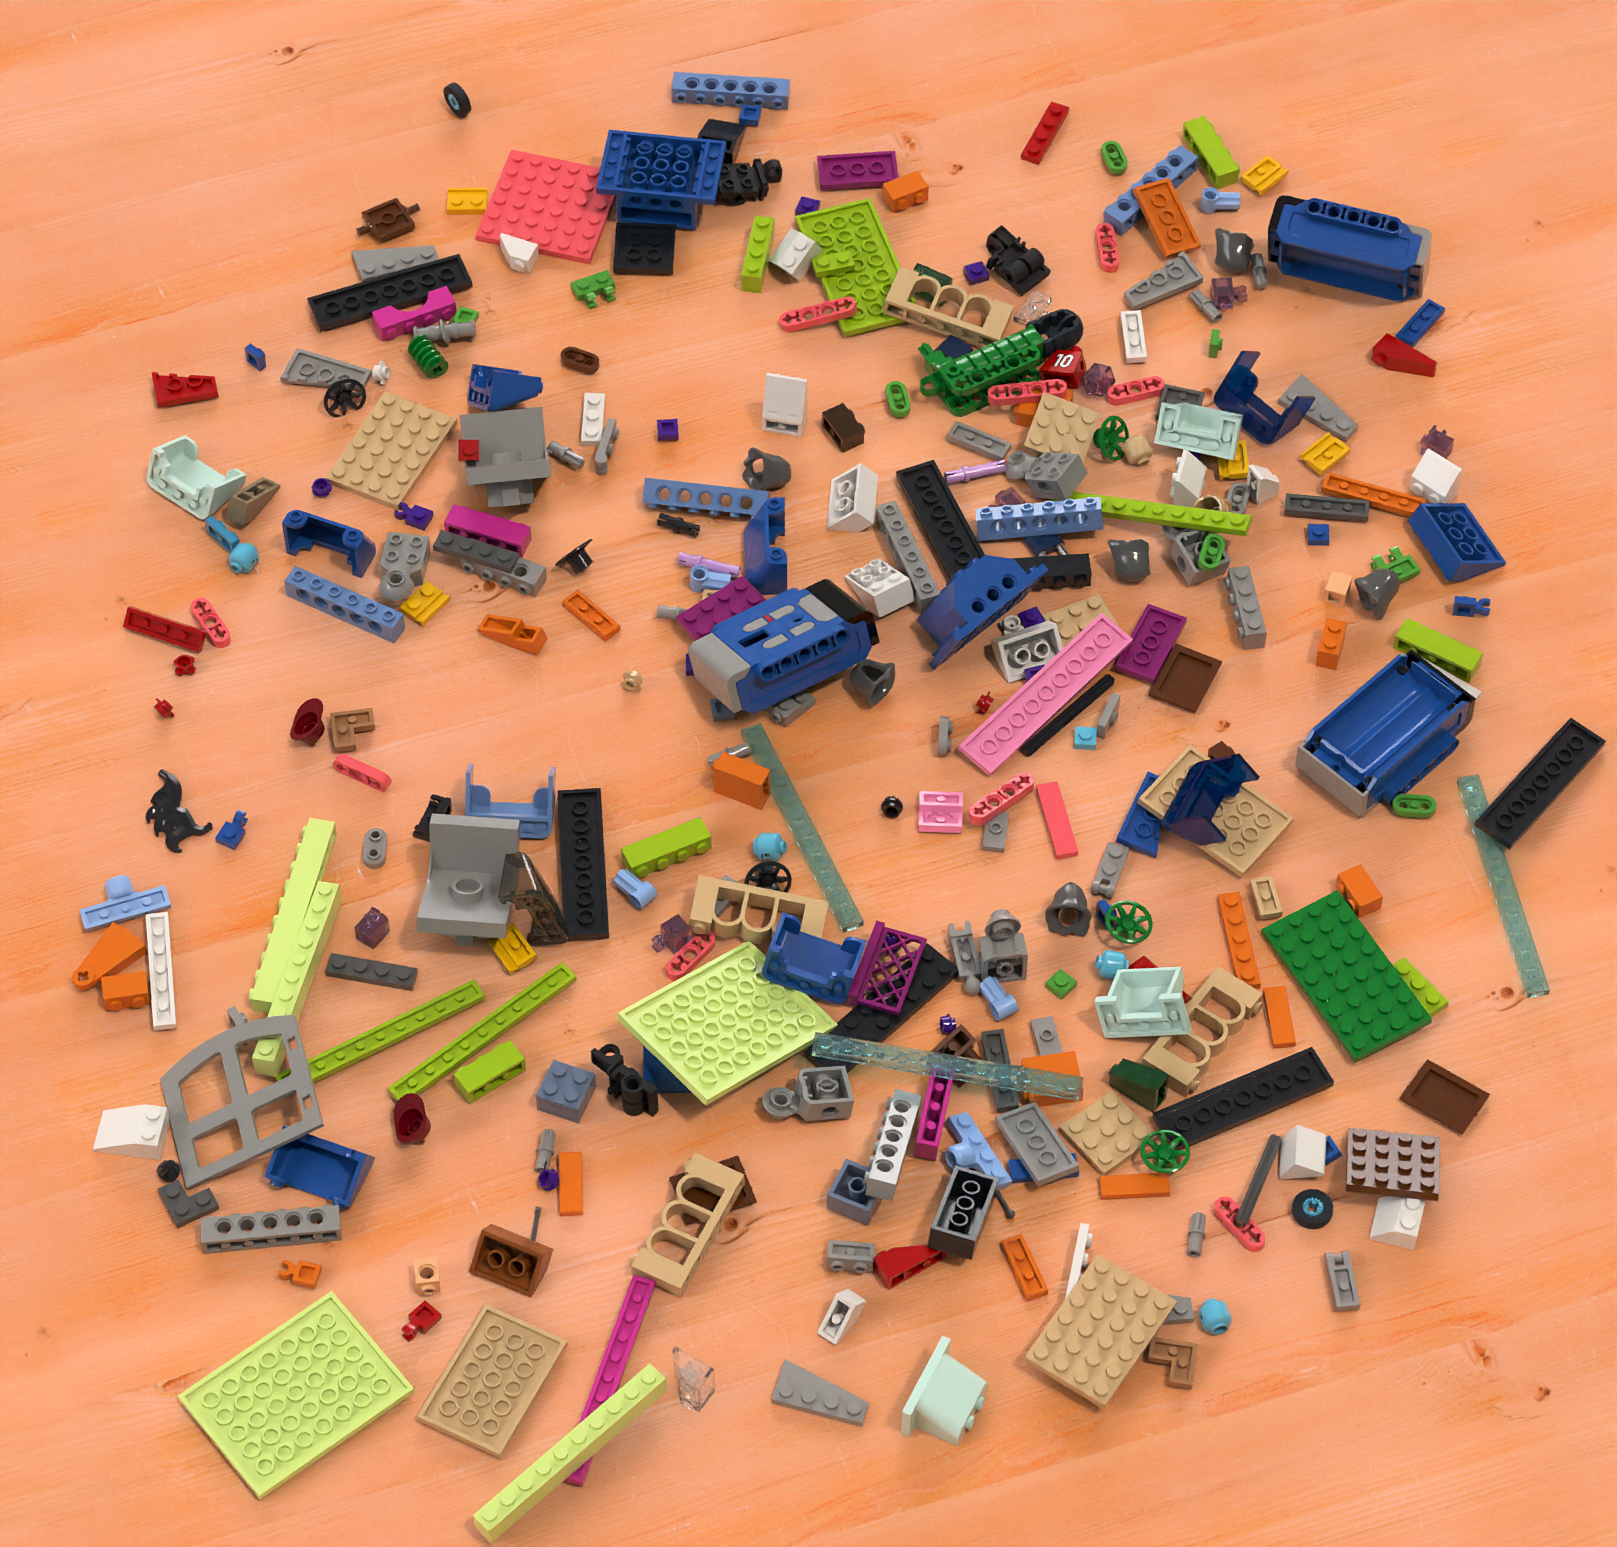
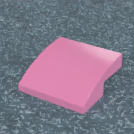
[918,791,963,833]

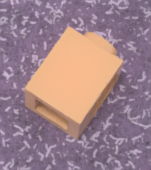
[1323,571,1352,608]
[414,1257,441,1295]

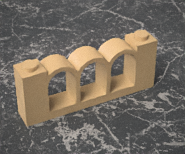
[883,266,1014,347]
[688,875,829,944]
[1142,967,1263,1097]
[630,1152,745,1298]

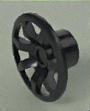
[324,378,366,418]
[555,539,593,574]
[744,861,792,893]

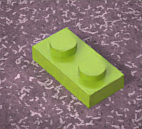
[811,250,855,278]

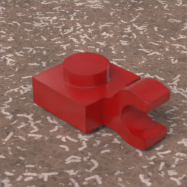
[402,1301,442,1342]

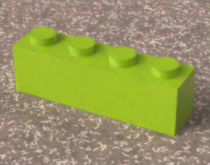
[1182,116,1240,189]
[741,216,775,293]
[1393,618,1483,683]
[621,817,712,878]

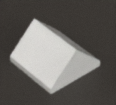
[1279,1125,1327,1180]

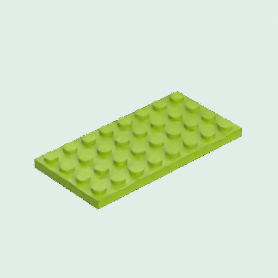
[795,198,917,337]

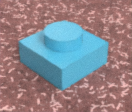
[1074,726,1097,750]

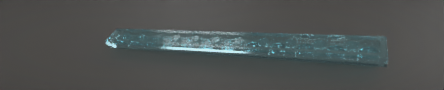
[741,723,864,933]
[1457,774,1550,998]
[811,1032,1083,1101]

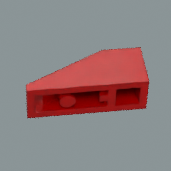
[1371,333,1437,377]
[873,1245,947,1290]

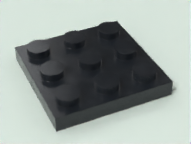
[613,223,676,275]

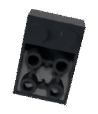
[697,119,747,164]

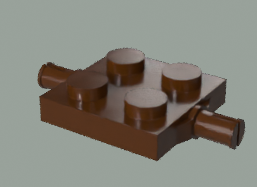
[356,197,420,243]

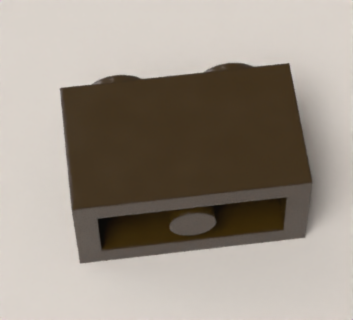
[822,403,865,453]

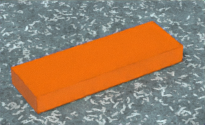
[562,590,621,642]
[1263,986,1296,1048]
[559,1152,583,1216]
[1099,1173,1170,1200]
[1000,1234,1049,1302]

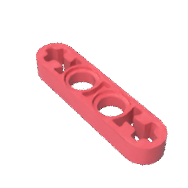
[779,297,857,332]
[988,379,1067,406]
[969,773,1034,825]

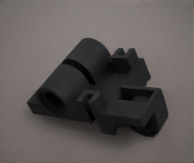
[718,158,783,206]
[986,225,1051,296]
[591,1044,659,1117]

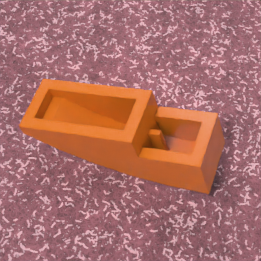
[477,614,548,654]

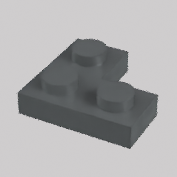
[1155,384,1205,420]
[158,1179,219,1228]

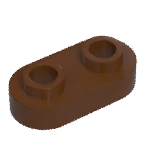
[561,347,599,374]

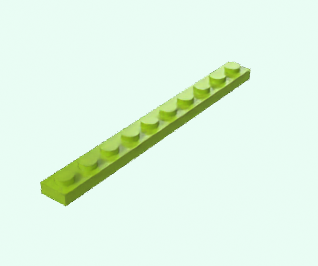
[1050,492,1252,536]
[388,962,576,1102]
[275,979,485,1084]

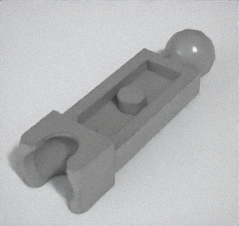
[948,921,982,995]

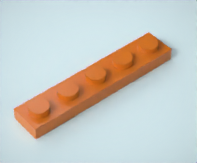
[1321,472,1427,517]
[1217,892,1261,989]

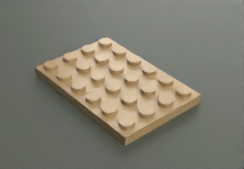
[325,391,457,511]
[1137,745,1294,878]
[1024,1254,1177,1409]
[417,1304,568,1459]

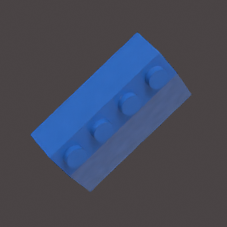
[1408,503,1506,581]

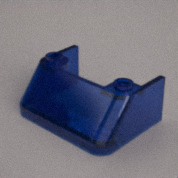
[1214,351,1316,444]
[1161,754,1260,846]

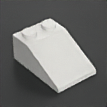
[93,1104,170,1160]

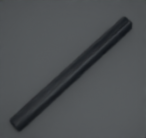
[1022,674,1115,756]

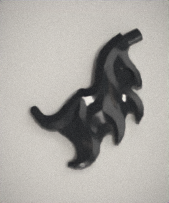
[146,769,213,853]

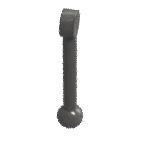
[996,1190,1015,1219]
[531,1207,541,1241]

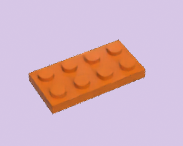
[1132,178,1202,259]

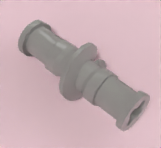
[413,319,476,345]

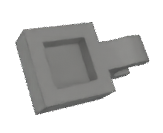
[227,1006,257,1046]

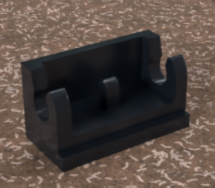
[413,794,452,842]

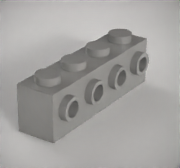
[1224,566,1267,650]

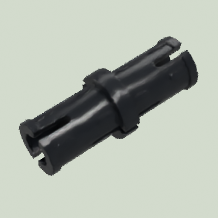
[657,513,700,538]

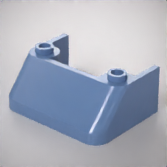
[465,763,556,838]

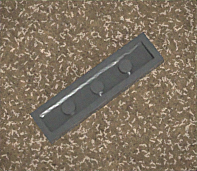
[1284,493,1369,522]
[433,530,519,574]
[326,953,418,991]
[981,1029,1019,1113]

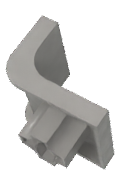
[460,407,551,507]
[417,813,520,947]

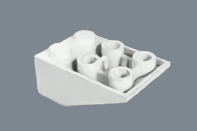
[762,373,807,437]
[844,559,915,618]

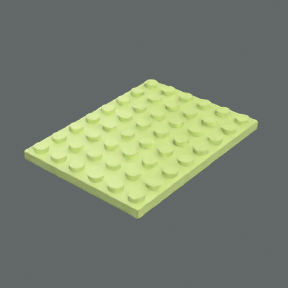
[616,941,838,1105]
[178,1291,414,1500]

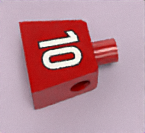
[1039,346,1086,389]

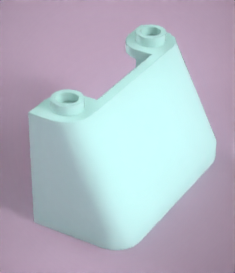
[146,435,247,519]

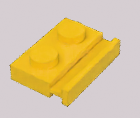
[1240,155,1288,196]
[447,188,488,215]
[1300,432,1350,476]
[1217,440,1249,481]
[399,581,451,627]
[487,923,538,975]

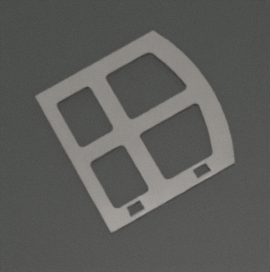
[160,1015,324,1190]

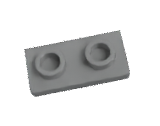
[826,1240,875,1273]

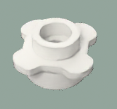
[373,361,390,385]
[1000,615,1024,635]

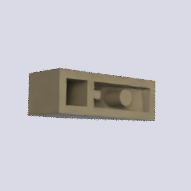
[226,477,280,526]

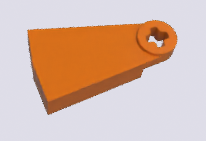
[72,922,147,990]

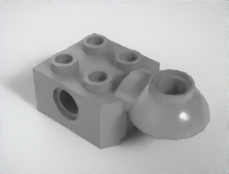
[1006,450,1088,500]
[1162,525,1231,586]
[380,532,431,601]
[978,909,1028,983]
[762,1066,854,1121]

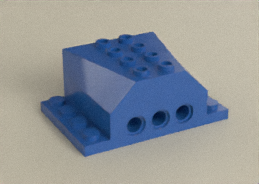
[596,130,726,230]
[917,555,1048,670]

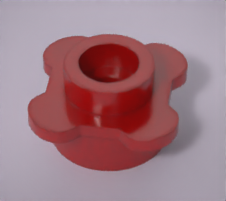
[174,655,196,676]
[976,691,994,713]
[154,698,175,718]

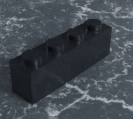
[1011,553,1092,590]

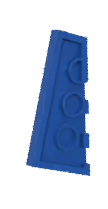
[1116,772,1162,858]

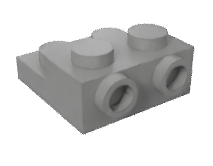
[762,689,816,728]

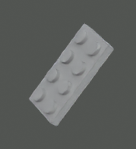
[995,1102,1079,1186]

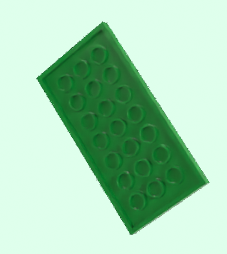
[1262,890,1432,1063]

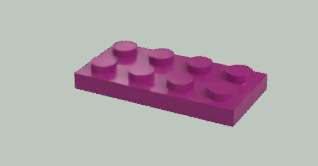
[817,151,899,190]
[676,575,766,641]
[1114,604,1187,684]

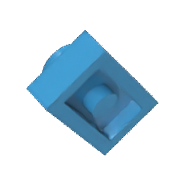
[205,515,240,553]

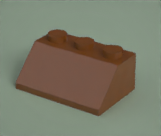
[469,1224,553,1297]

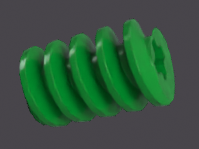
[408,334,449,379]

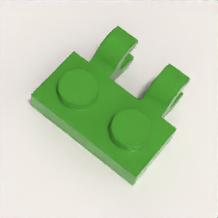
[571,270,616,309]
[1370,546,1421,583]

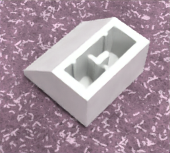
[1170,449,1206,507]

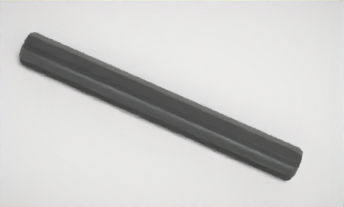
[1236,1134,1282,1225]

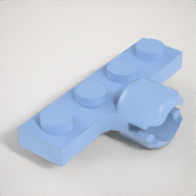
[80,875,171,932]
[945,1112,1012,1190]

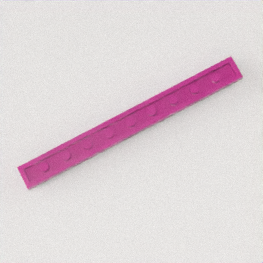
[563,1275,656,1487]

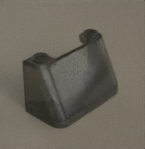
[498,852,569,947]

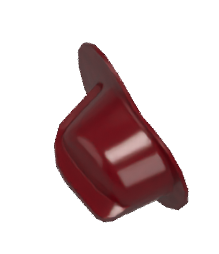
[290,698,325,747]
[394,1093,431,1144]

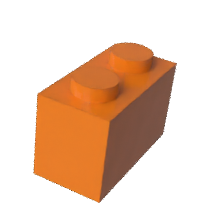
[882,171,929,213]
[1315,618,1347,670]
[1335,864,1383,919]
[101,971,151,1011]

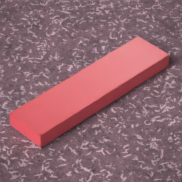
[1036,781,1078,859]

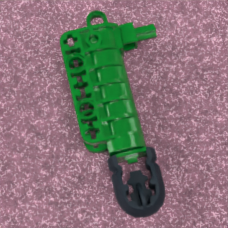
[918,309,1084,417]

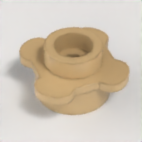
[621,671,643,692]

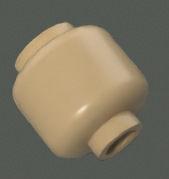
[1123,434,1153,466]

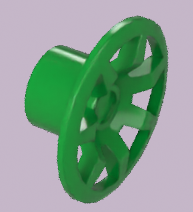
[1093,416,1129,461]
[1105,900,1153,944]
[1140,1130,1190,1174]

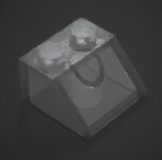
[672,1346,715,1412]

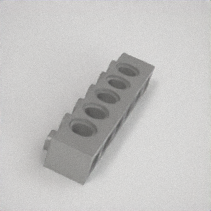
[876,501,940,615]
[863,1089,922,1201]
[200,1204,342,1254]

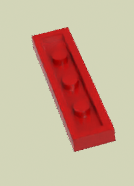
[1021,101,1069,165]
[123,606,207,652]

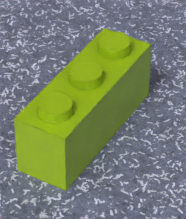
[454,1040,526,1104]

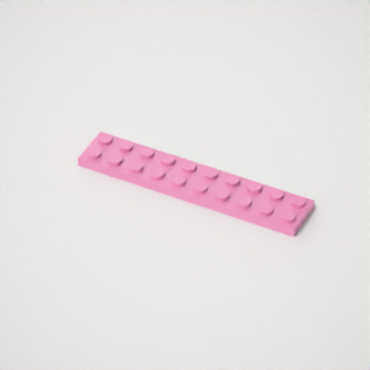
[958,613,1133,776]

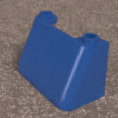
[467,364,543,412]
[744,497,787,595]
[282,510,376,578]
[762,912,867,1004]
[264,1125,375,1210]

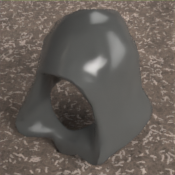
[1215,228,1254,274]
[742,447,791,491]
[1107,539,1151,582]
[1354,568,1400,620]
[849,659,895,707]
[1045,882,1092,936]

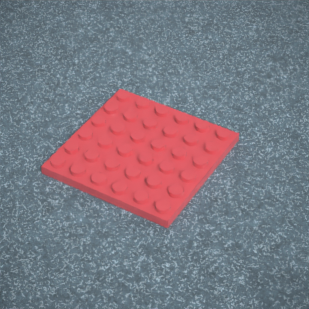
[476,150,616,264]

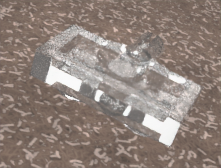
[1014,290,1052,326]

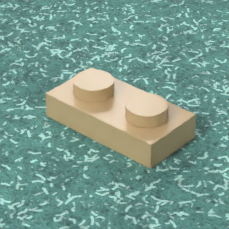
[1250,876,1282,920]

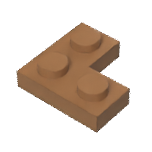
[330,708,375,753]
[1148,1337,1198,1389]

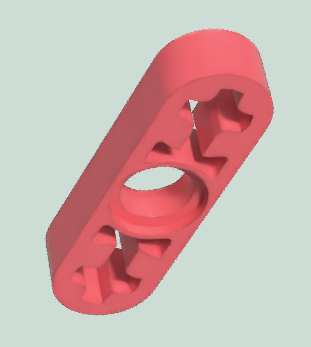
[1096,223,1119,273]
[1107,376,1165,406]
[191,598,231,648]
[333,754,392,792]
[666,931,715,981]
[1214,1196,1266,1252]

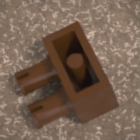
[925,1024,987,1087]

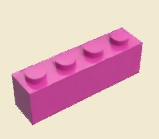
[444,504,532,558]
[914,1066,955,1160]

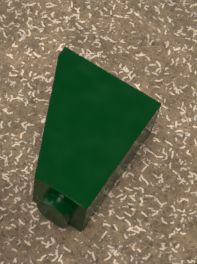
[1109,1058,1169,1113]

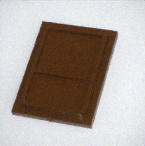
[1148,643,1222,713]
[1400,1059,1490,1135]
[669,1156,757,1225]

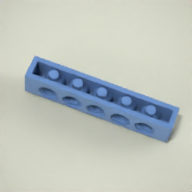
[672,72,790,110]
[1103,145,1198,236]
[642,478,770,519]
[976,497,1103,541]
[284,566,405,644]

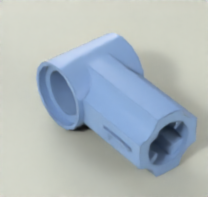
[1199,187,1240,214]
[690,565,732,593]
[613,869,658,910]
[980,976,1019,1021]

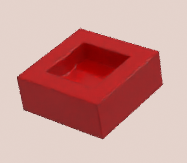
[458,439,479,462]

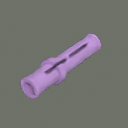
[944,459,1007,485]
[677,551,741,579]

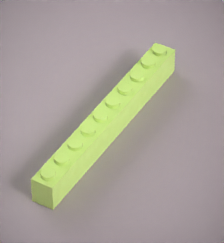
[249,818,337,1013]
[252,881,343,1077]
[473,1364,667,1543]

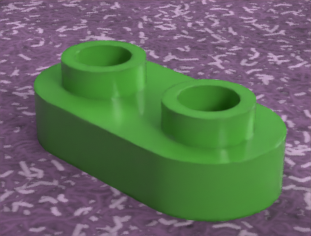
[1101,141,1128,175]
[886,381,910,417]
[1198,533,1225,572]
[1392,794,1436,818]

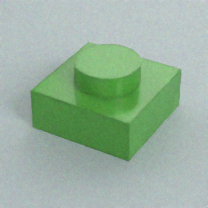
[452,306,479,323]
[1208,329,1223,358]
[1045,969,1077,1000]

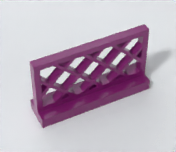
[848,920,927,1016]

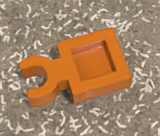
[278,1260,322,1289]

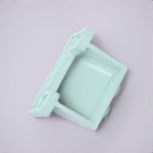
[1154,402,1243,460]
[1094,967,1192,1038]
[901,1335,988,1446]

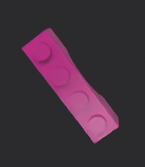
[372,286,457,342]

